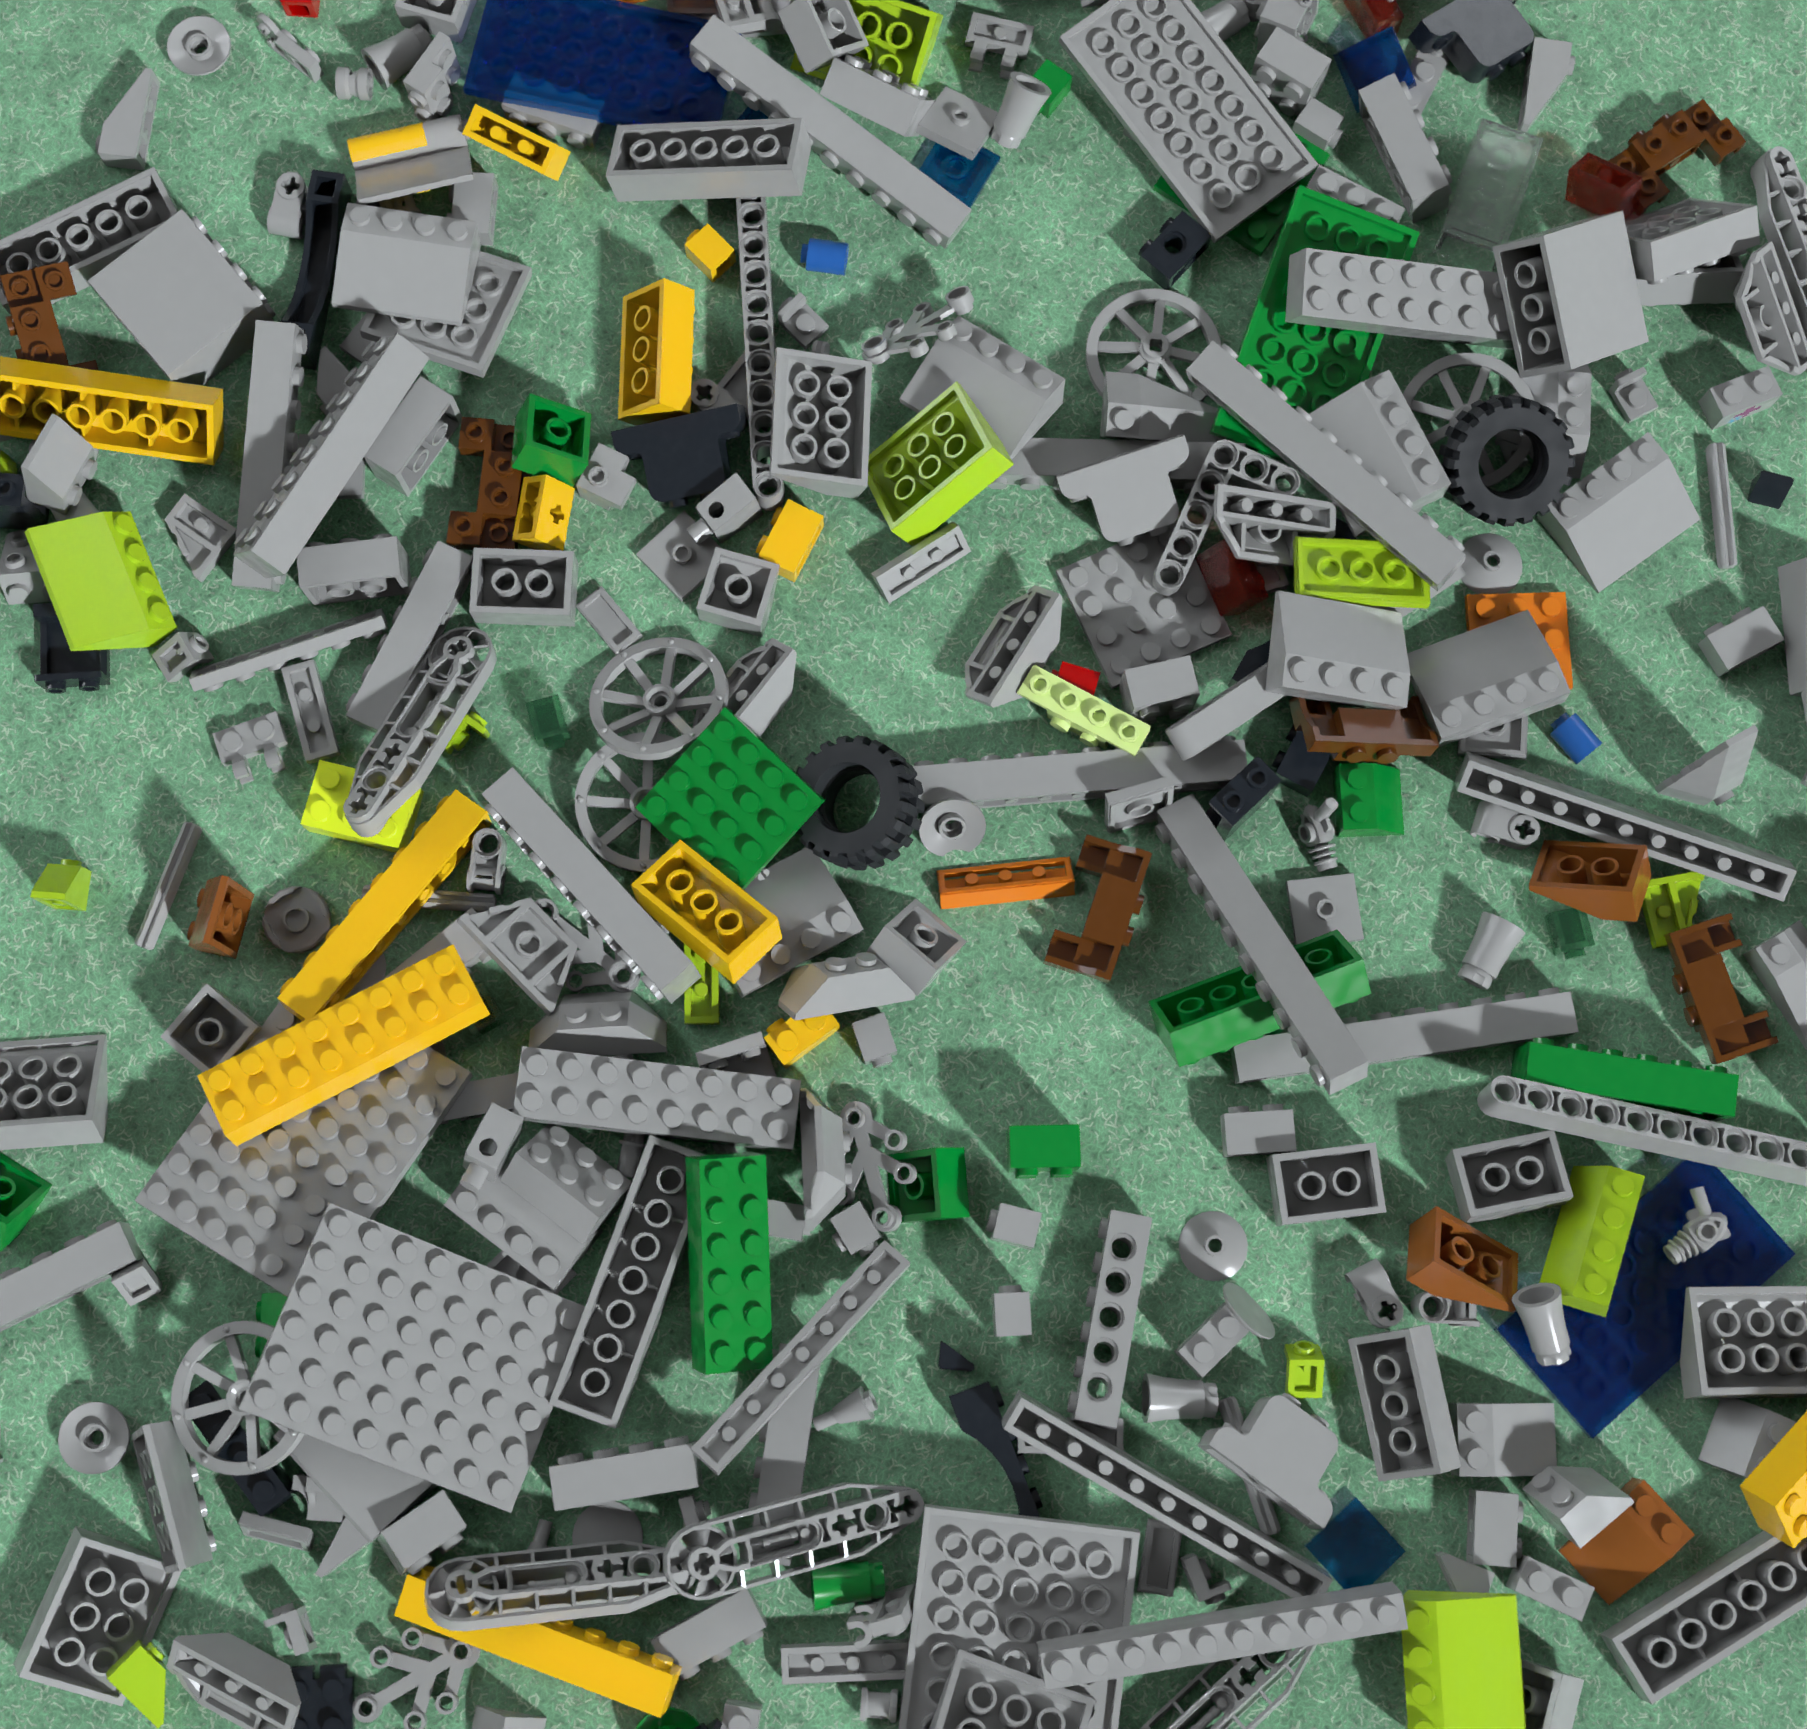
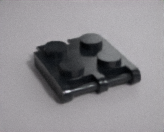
[290,1663,355,1729]

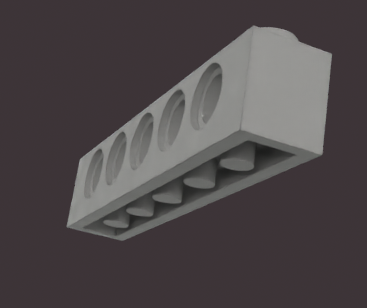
[1067,1209,1152,1430]

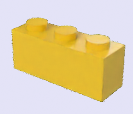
[462,104,571,181]

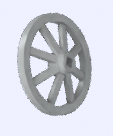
[1085,288,1222,402]
[1403,353,1534,487]
[589,637,729,760]
[575,732,683,873]
[171,1321,304,1475]

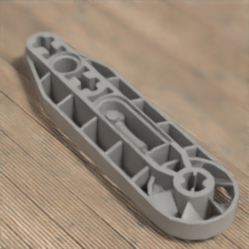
[1750,146,1807,339]
[343,627,497,838]
[663,1482,924,1600]
[424,1540,695,1631]
[1140,1645,1317,1729]

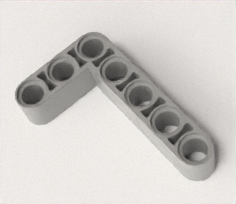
[1152,439,1301,596]

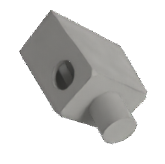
[686,473,763,545]
[460,1102,524,1192]

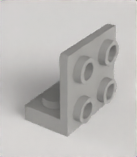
[695,1031,777,1077]

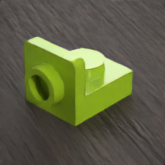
[444,711,490,754]
[1284,1340,1325,1398]

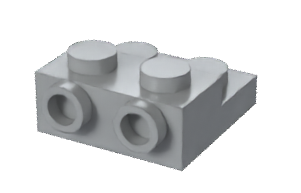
[403,31,461,122]

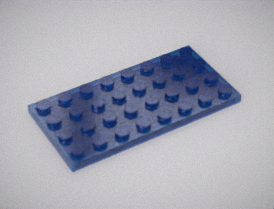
[463,0,743,126]
[1494,1159,1795,1439]

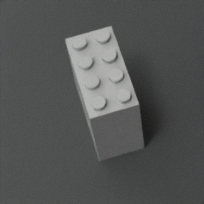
[88,209,276,386]
[1493,211,1649,378]

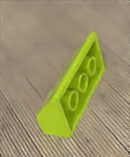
[1539,1165,1645,1318]

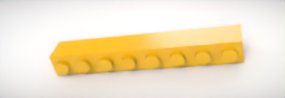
[277,789,492,1021]
[394,1566,682,1718]

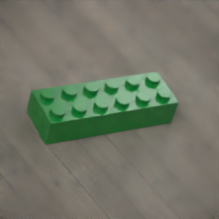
[1148,929,1372,1067]
[1511,1038,1739,1122]
[685,1152,773,1375]

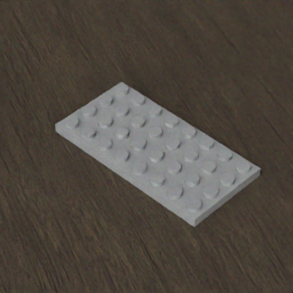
[1059,0,1318,244]

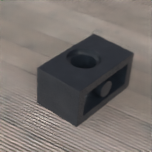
[1138,211,1211,290]

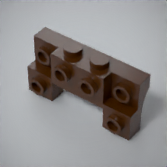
[1598,99,1746,216]
[0,261,99,371]
[446,417,532,550]
[1289,696,1439,764]
[1043,834,1152,984]
[1664,913,1779,1065]

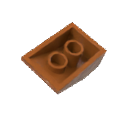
[1528,840,1651,922]
[187,875,254,959]
[1406,1206,1518,1312]
[1558,1477,1695,1605]

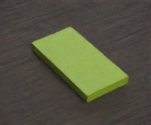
[1293,536,1431,609]

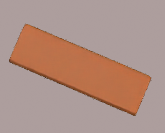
[937,856,1075,909]

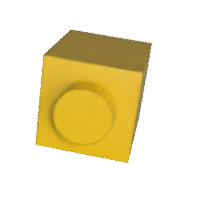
[684,224,736,282]

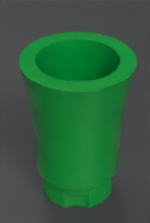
[810,1560,885,1611]

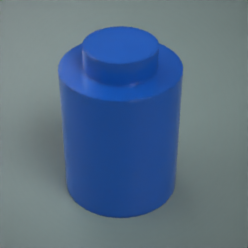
[801,238,849,276]
[1549,712,1602,765]

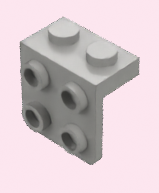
[0,530,51,605]

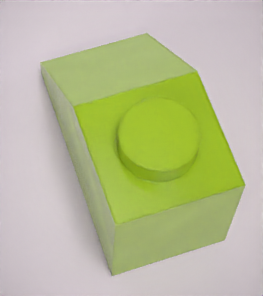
[30,859,92,911]
[106,1640,166,1729]

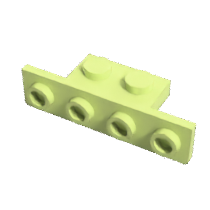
[1017,665,1151,756]

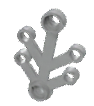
[861,286,974,365]
[535,898,641,992]
[838,1101,917,1232]
[353,1626,481,1729]

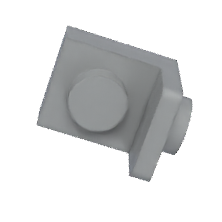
[778,292,829,350]
[1608,367,1658,423]
[152,632,214,682]
[1179,1553,1232,1605]
[263,1602,317,1656]

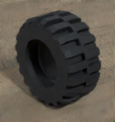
[1439,394,1575,526]
[796,735,925,870]

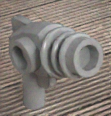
[1298,798,1338,872]
[1663,1186,1731,1265]

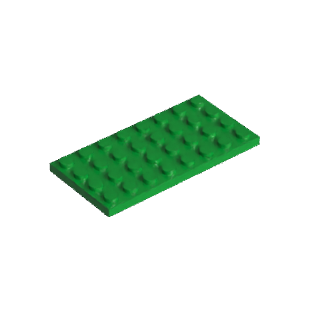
[1209,185,1420,463]

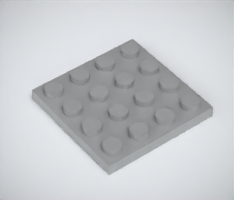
[360,251,532,378]
[1056,521,1232,689]

